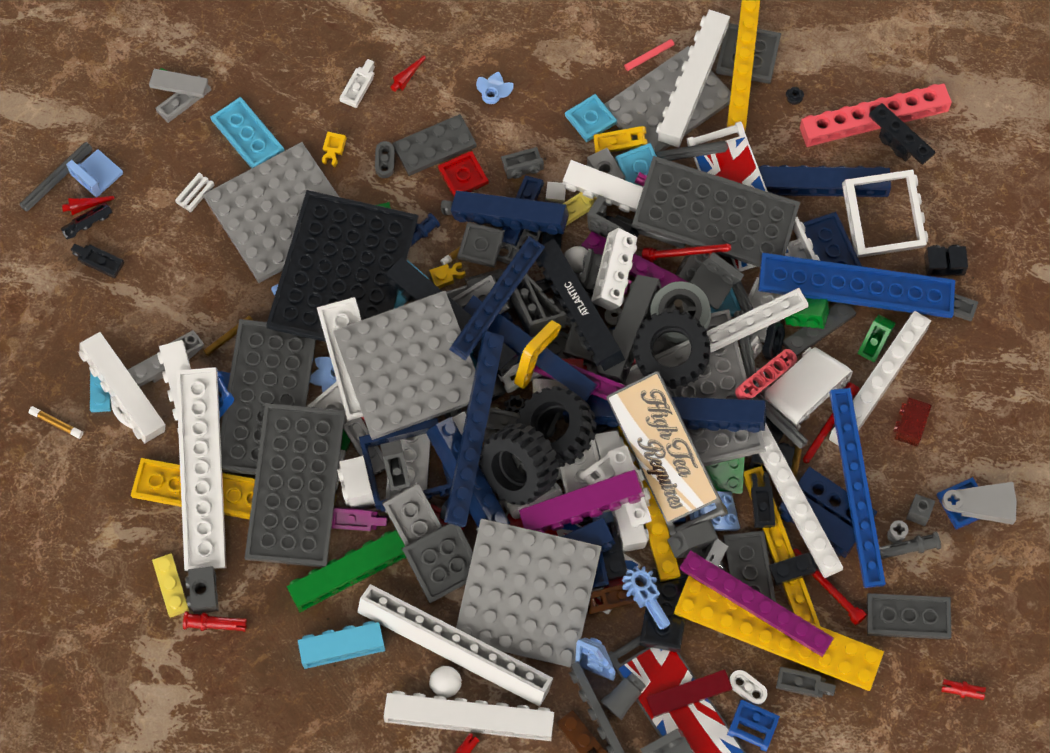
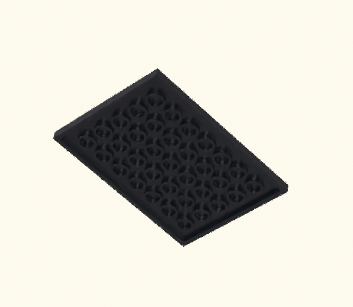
[266,190,419,342]

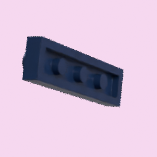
[501,175,544,246]

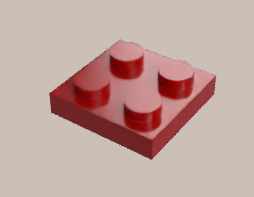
[438,151,489,197]

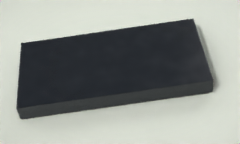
[639,568,688,653]

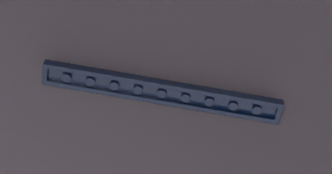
[444,331,505,527]

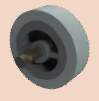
[651,281,711,343]

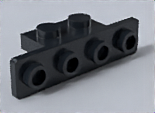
[869,103,935,165]

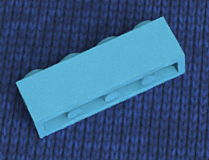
[298,621,385,669]

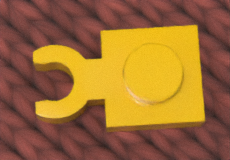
[322,132,347,167]
[429,262,466,289]

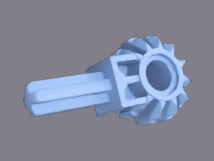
[622,566,670,629]

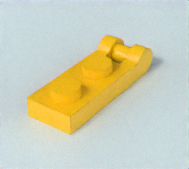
[594,126,648,153]

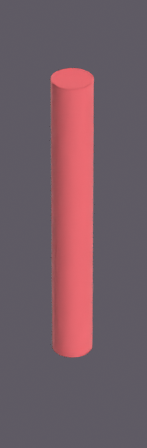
[624,39,674,71]

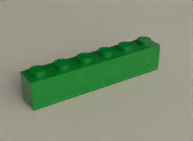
[287,530,406,613]

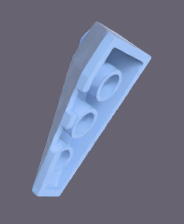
[575,638,616,681]

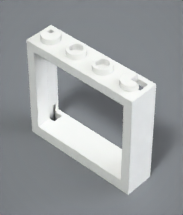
[842,170,928,258]

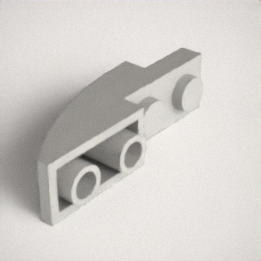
[127,330,204,387]

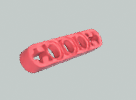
[735,349,797,400]

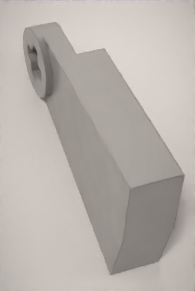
[942,482,1017,525]

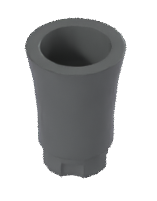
[600,673,646,721]

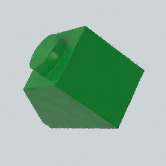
[857,314,896,363]

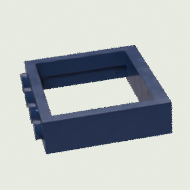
[359,418,452,512]

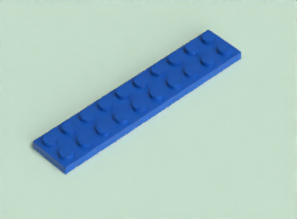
[758,253,955,318]

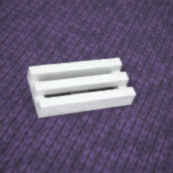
[175,173,215,212]

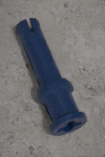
[411,213,440,246]

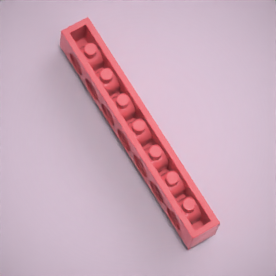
[800,83,952,147]

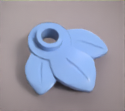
[476,72,514,104]
[310,357,337,392]

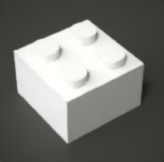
[337,456,375,509]

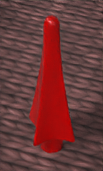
[390,56,426,92]
[62,196,114,215]

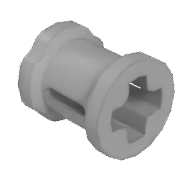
[887,520,908,543]

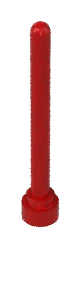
[642,244,731,263]
[803,382,860,464]
[793,548,867,626]

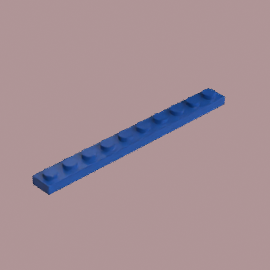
[829,388,886,588]

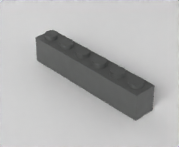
[597,275,662,385]

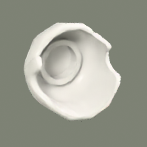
[564,246,588,274]
[429,666,462,698]

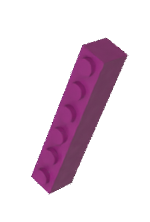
[519,470,645,533]

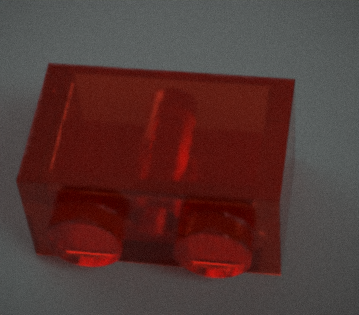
[893,397,932,447]

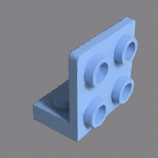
[66,150,123,198]
[689,491,740,531]

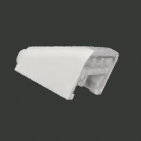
[761,347,853,430]

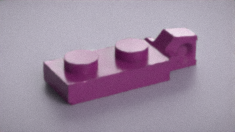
[332,507,388,531]

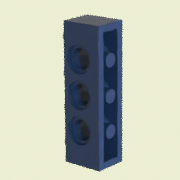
[798,467,877,528]

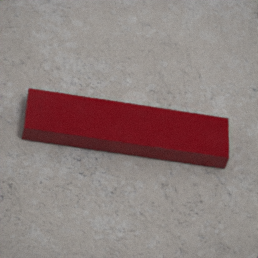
[646,669,733,718]

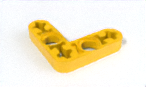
[514,320,561,389]

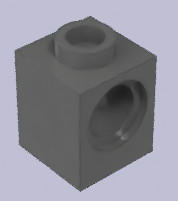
[906,494,935,526]

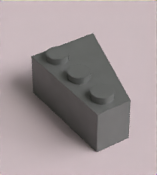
[510,274,567,337]

